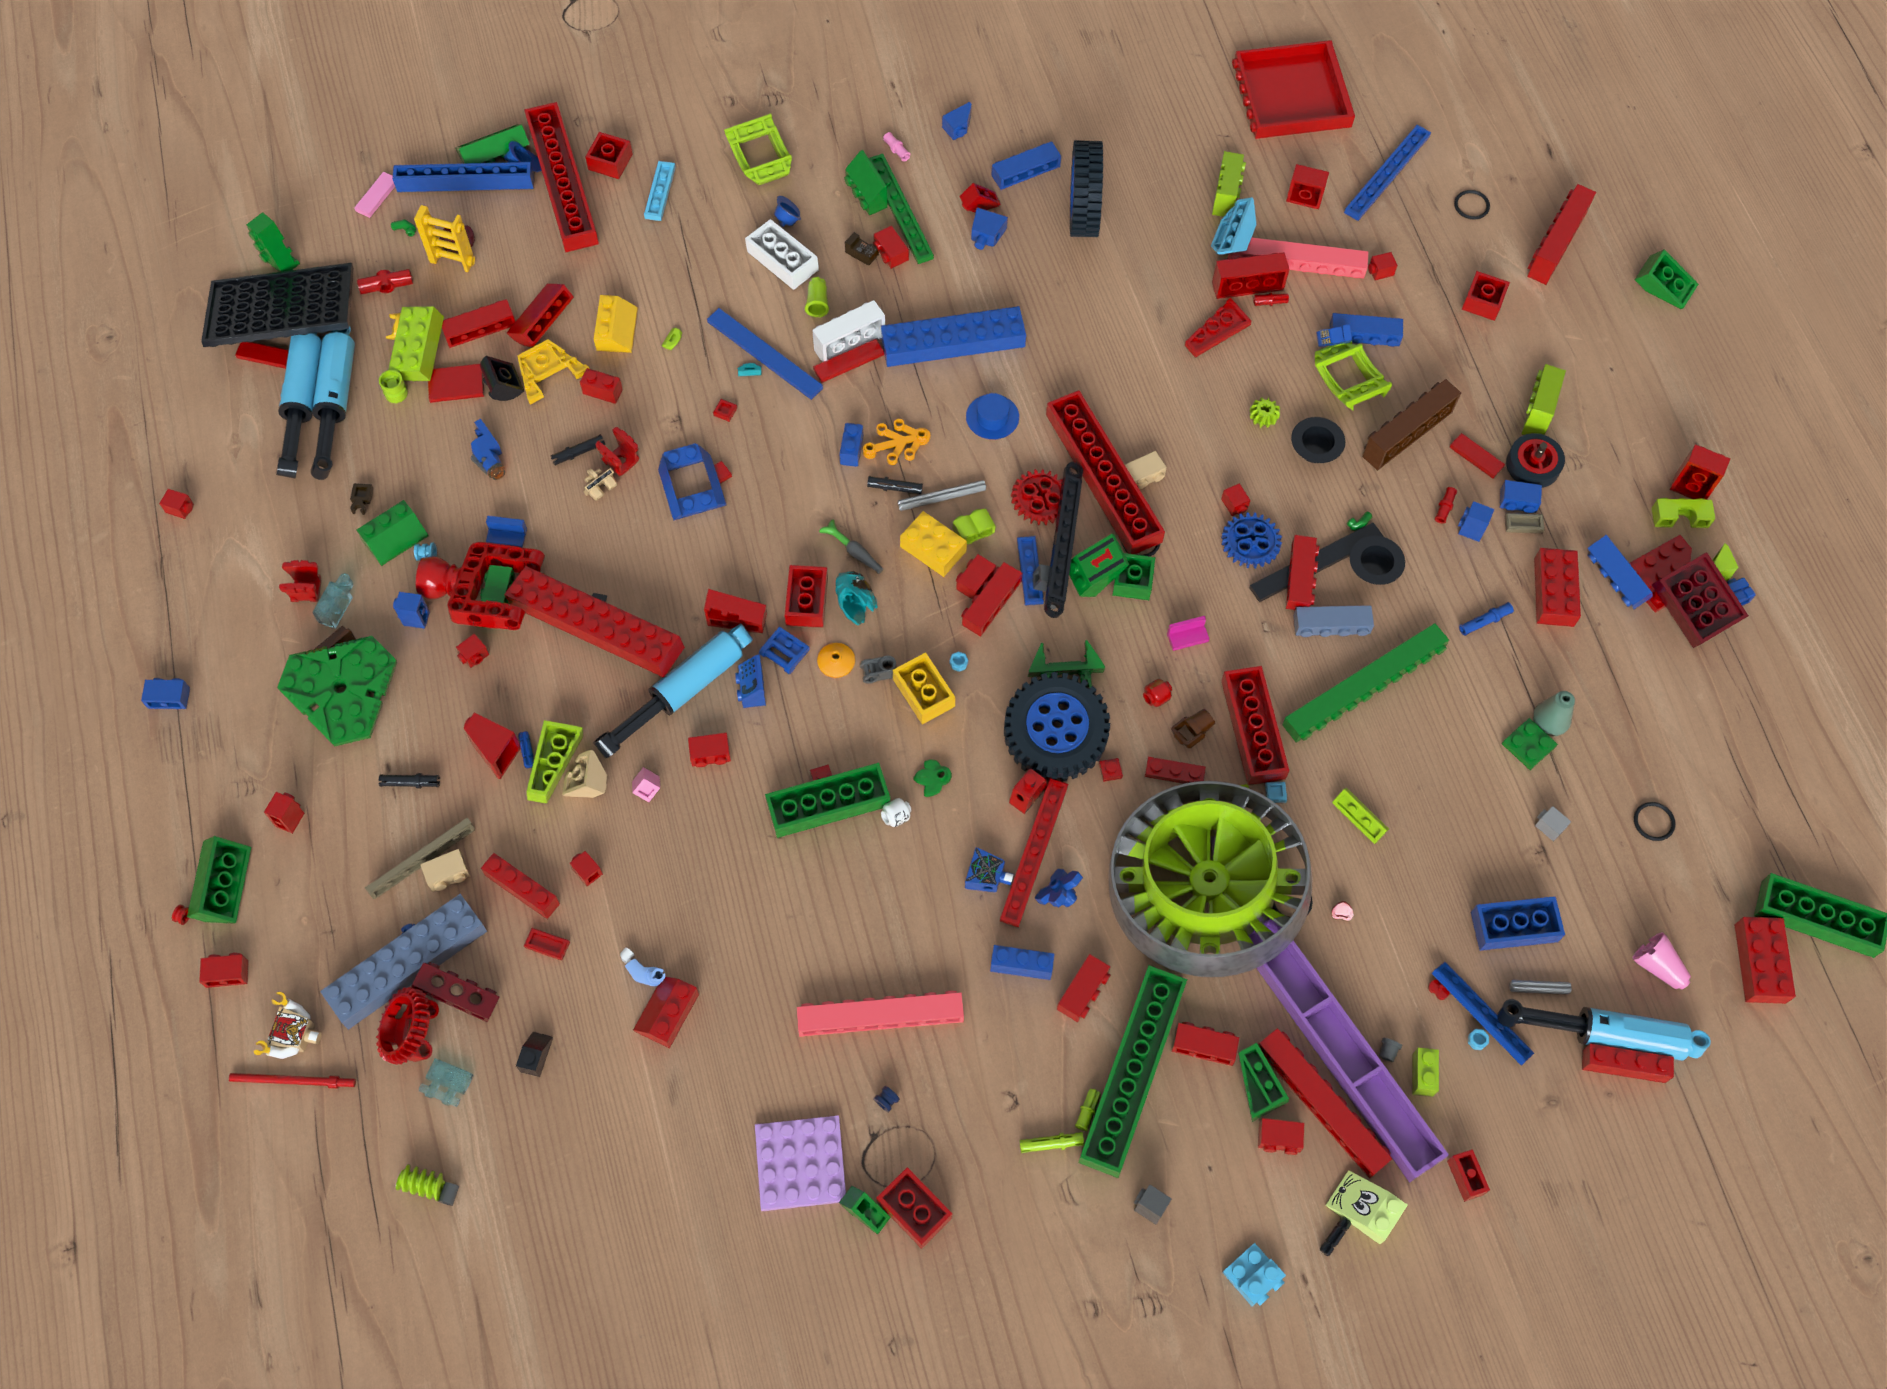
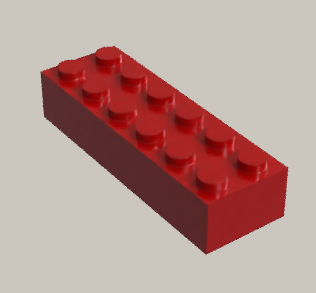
[1527,184,1596,285]
[1221,666,1290,785]

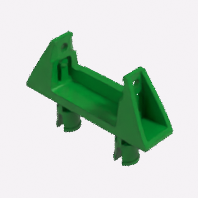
[1028,640,1105,689]

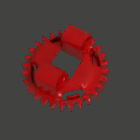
[376,987,439,1065]

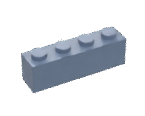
[1293,606,1374,637]

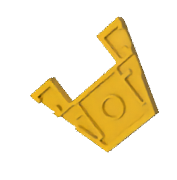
[517,339,590,405]

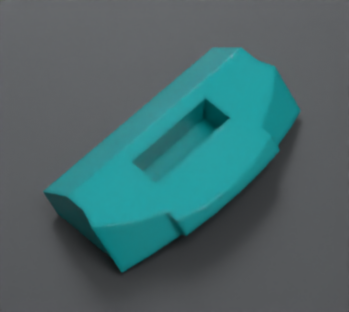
[737,363,762,376]

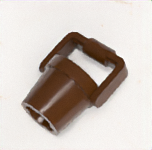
[1171,709,1215,748]

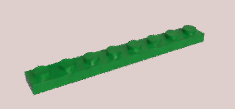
[869,154,934,264]

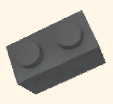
[1134,1184,1172,1225]

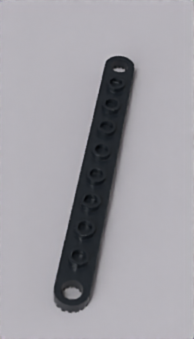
[1044,461,1083,618]

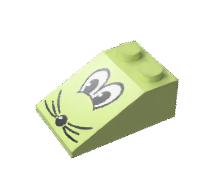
[1325,1170,1408,1244]

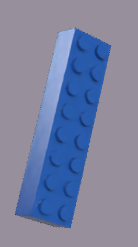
[881,306,1026,367]

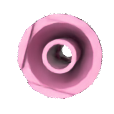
[1632,932,1691,990]

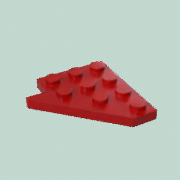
[1629,535,1692,613]

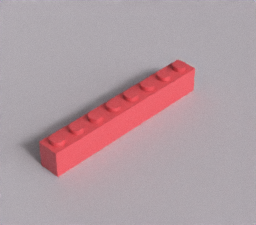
[1227,238,1368,279]
[797,991,964,1037]

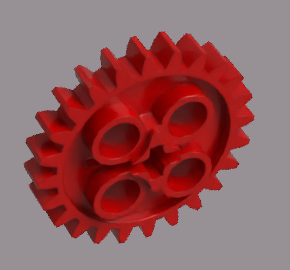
[1011,469,1063,525]

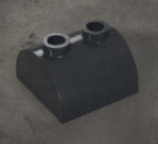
[480,356,524,401]

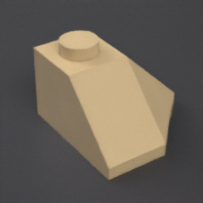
[562,750,607,798]

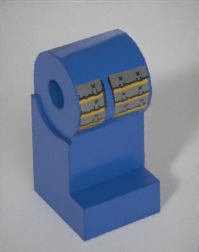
[1316,324,1352,347]

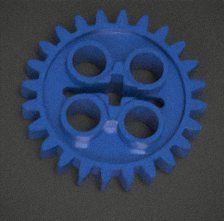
[1221,512,1282,569]

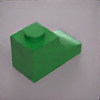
[839,1186,891,1234]

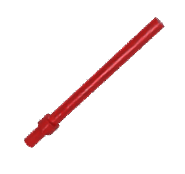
[229,1073,356,1089]

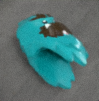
[835,571,878,626]

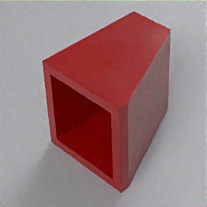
[464,712,521,779]

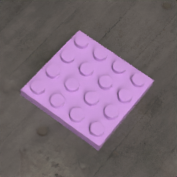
[755,1116,846,1211]

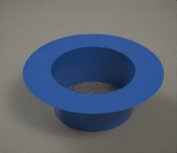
[966,393,1019,439]

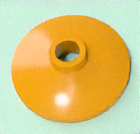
[817,643,855,678]

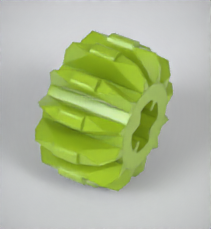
[1249,397,1280,428]

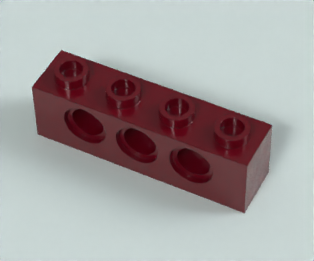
[411,962,500,1022]

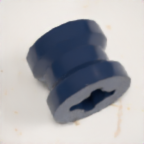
[873,1086,900,1112]

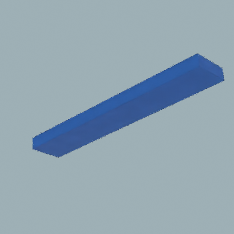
[1432,962,1534,1065]

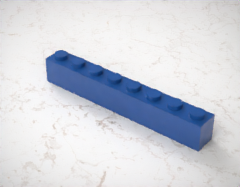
[392,162,534,192]

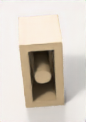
[1125,451,1167,489]
[420,849,470,892]

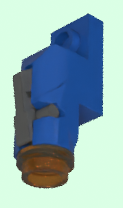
[471,419,505,480]

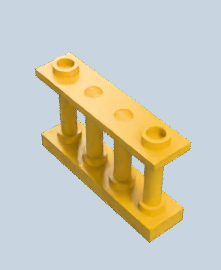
[414,205,475,272]

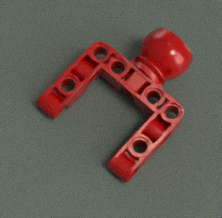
[416,542,545,630]

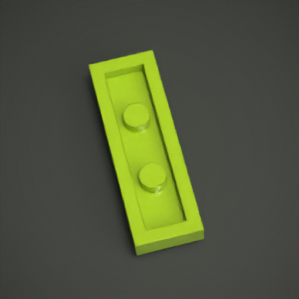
[1332,788,1389,844]

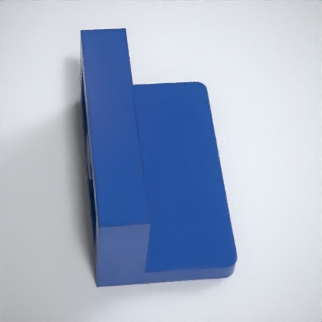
[486,516,527,548]

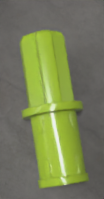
[1075,1089,1101,1131]

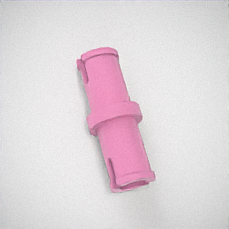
[883,132,911,161]

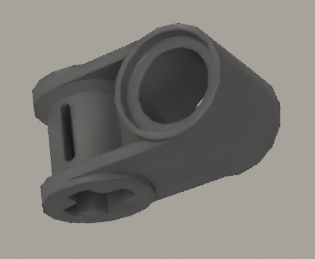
[859,655,897,684]

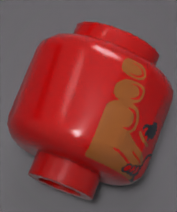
[1143,679,1172,707]

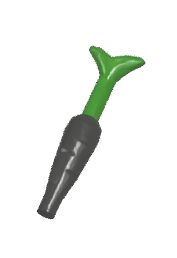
[819,520,883,574]

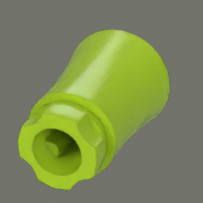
[805,277,829,317]

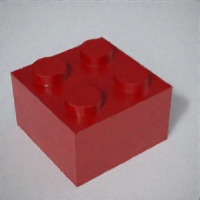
[585,132,633,179]
[1286,164,1329,210]
[1461,271,1510,321]

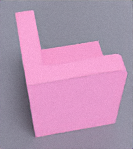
[632,767,660,802]

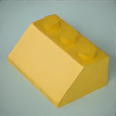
[594,295,638,353]

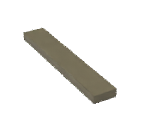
[365,817,475,899]

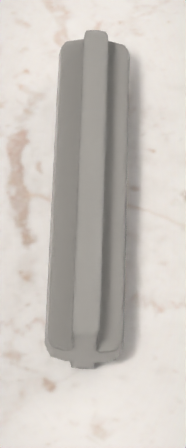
[1509,980,1572,994]

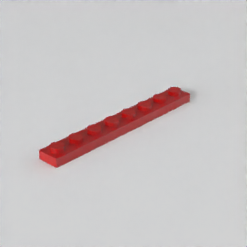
[1000,778,1069,928]

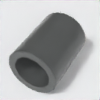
[438,1182,459,1206]

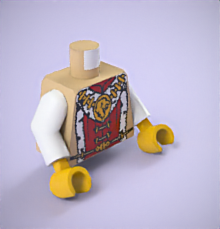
[253,992,322,1059]

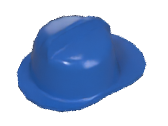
[504,141,541,172]
[774,196,801,227]

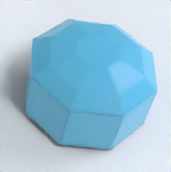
[949,652,968,672]
[1468,1029,1489,1050]

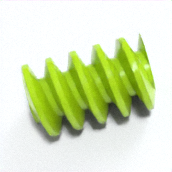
[395,1164,445,1201]

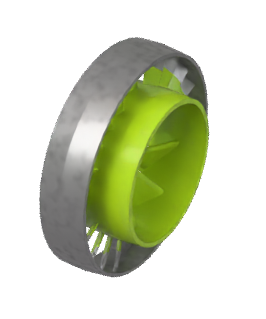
[1108,781,1312,977]

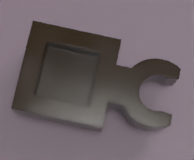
[350,483,373,515]

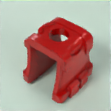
[595,427,639,476]
[279,560,321,602]

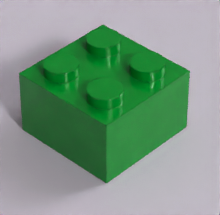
[1112,553,1156,601]

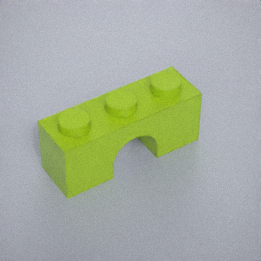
[1651,498,1716,528]

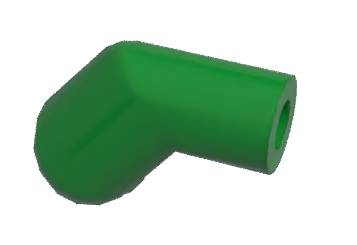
[391,219,416,237]
[1347,512,1372,531]

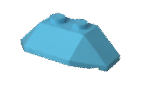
[1211,197,1257,255]

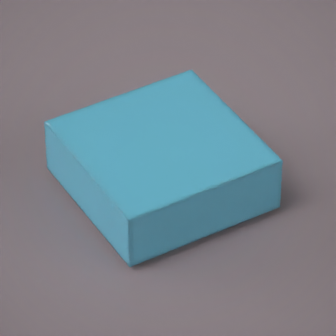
[1265,782,1287,803]

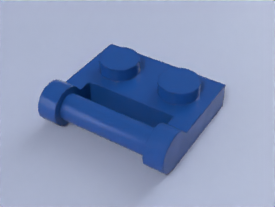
[759,626,810,674]

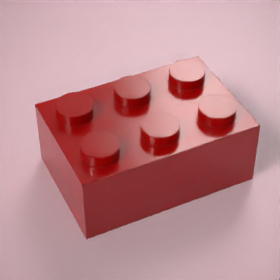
[1669,444,1731,500]
[784,565,828,628]
[876,1167,953,1249]

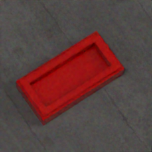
[524,928,570,961]

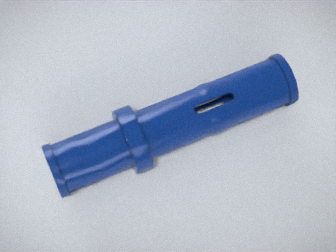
[1459,602,1514,636]

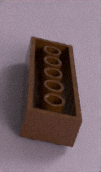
[1362,379,1461,471]

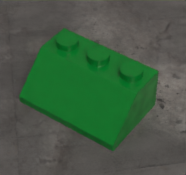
[844,150,887,216]
[356,500,429,566]

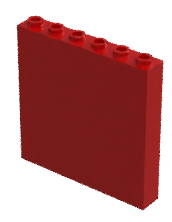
[1232,40,1355,139]

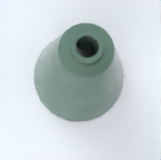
[1533,691,1575,736]

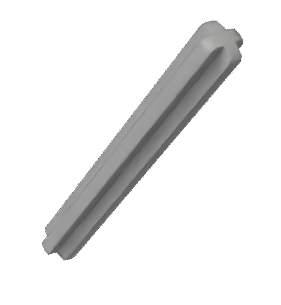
[898,480,986,511]

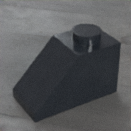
[516,1032,553,1077]

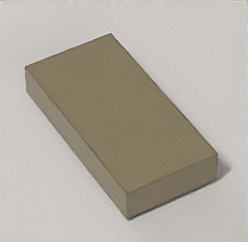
[1505,513,1544,534]

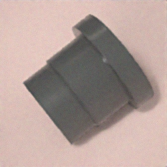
[1379,1038,1402,1062]

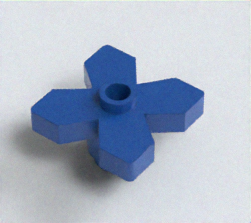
[1035,869,1083,907]

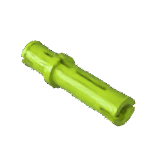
[1019,1132,1084,1153]

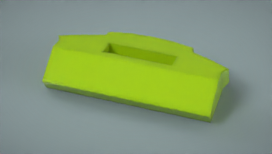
[661,328,682,350]

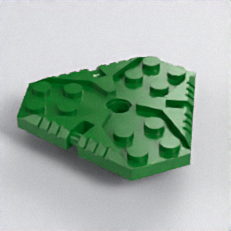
[277,636,397,747]

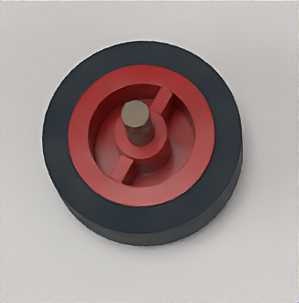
[1506,433,1565,488]

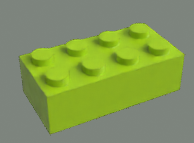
[388,306,444,381]

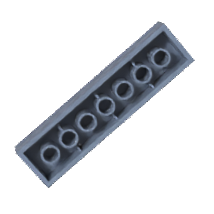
[320,894,487,1030]

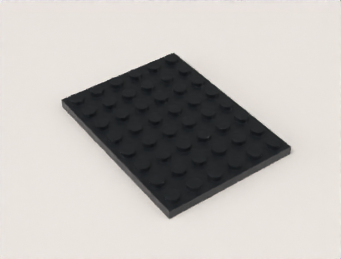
[201,263,354,347]

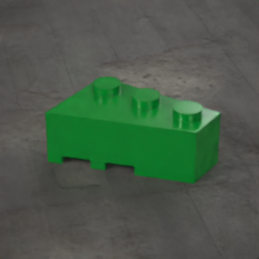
[246,212,300,272]
[1238,1043,1289,1122]

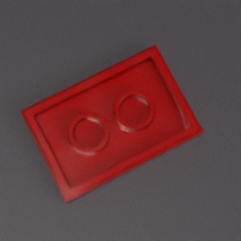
[428,364,484,403]

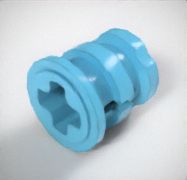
[414,542,437,561]

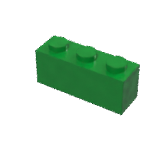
[480,565,515,604]

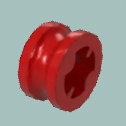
[172,904,189,925]

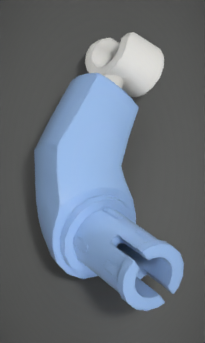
[620,948,665,986]

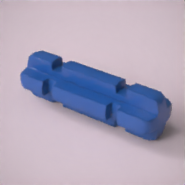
[518,731,534,769]

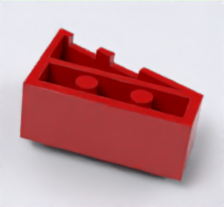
[704,589,767,633]

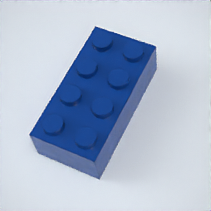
[1470,896,1565,951]

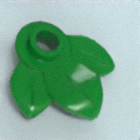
[913,760,952,797]

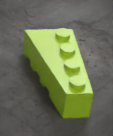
[526,720,583,804]

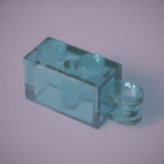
[312,573,353,629]

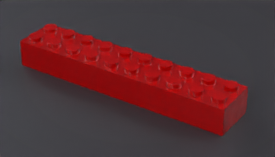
[524,102,599,253]
[1046,390,1165,555]
[504,566,685,678]

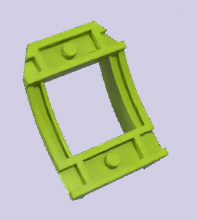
[724,114,792,185]
[1315,341,1392,410]

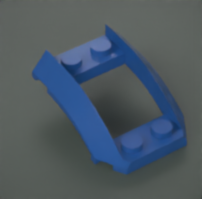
[658,443,727,521]

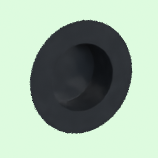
[1291,417,1346,463]
[1350,536,1405,585]

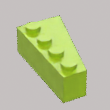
[1212,151,1246,217]
[1521,364,1566,435]

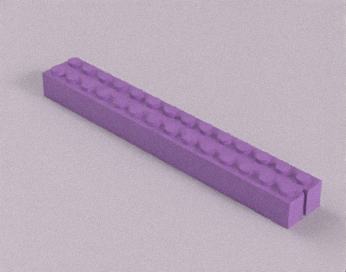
[1237,917,1449,1183]

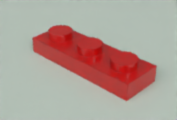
[1145,756,1206,784]

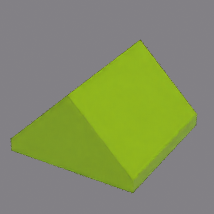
[1712,543,1739,582]

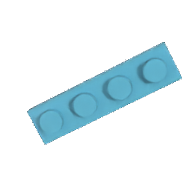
[644,161,676,221]

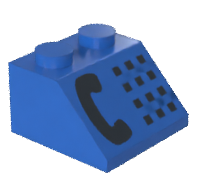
[735,655,766,708]

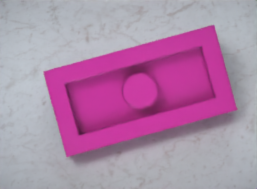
[1167,616,1209,651]

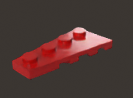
[1185,297,1252,358]

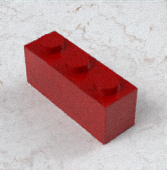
[1057,954,1111,1023]
[1171,1022,1240,1066]

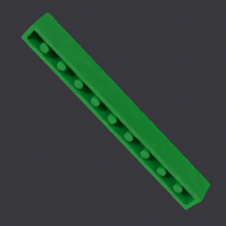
[1282,623,1449,743]

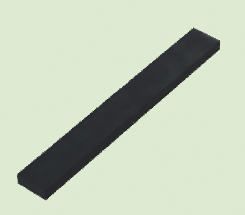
[1249,523,1384,602]

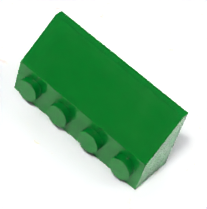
[455,124,530,164]
[187,836,251,924]

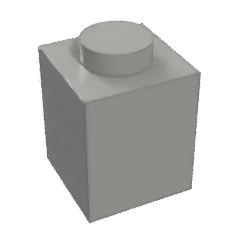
[1535,806,1571,842]

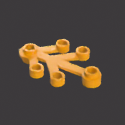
[863,419,931,465]

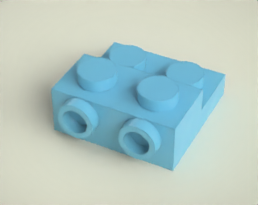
[1222,1243,1286,1306]

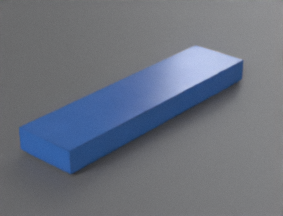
[1017,536,1044,606]

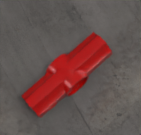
[357,269,413,294]

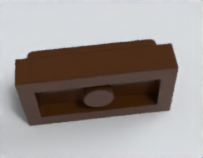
[314,625,356,659]

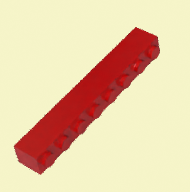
[1258,1028,1392,1179]

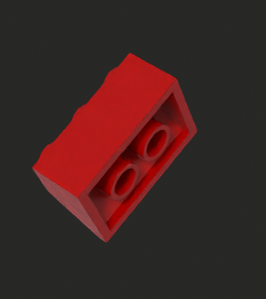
[633,977,699,1049]

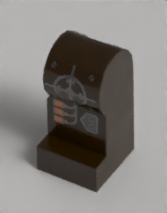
[845,232,879,265]

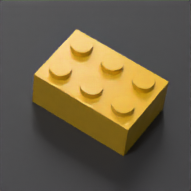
[900,511,967,577]
[893,652,955,725]

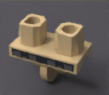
[583,468,617,501]

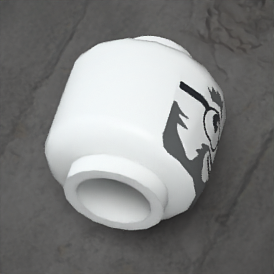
[881,798,911,827]

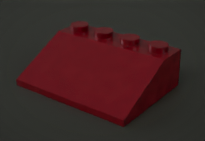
[1652,552,1749,648]

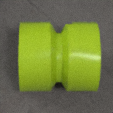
[379,370,408,403]

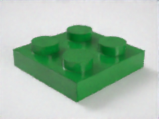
[1502,718,1558,771]

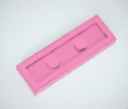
[354,172,395,218]

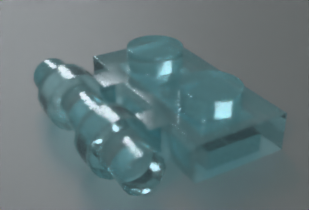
[418,1058,474,1107]

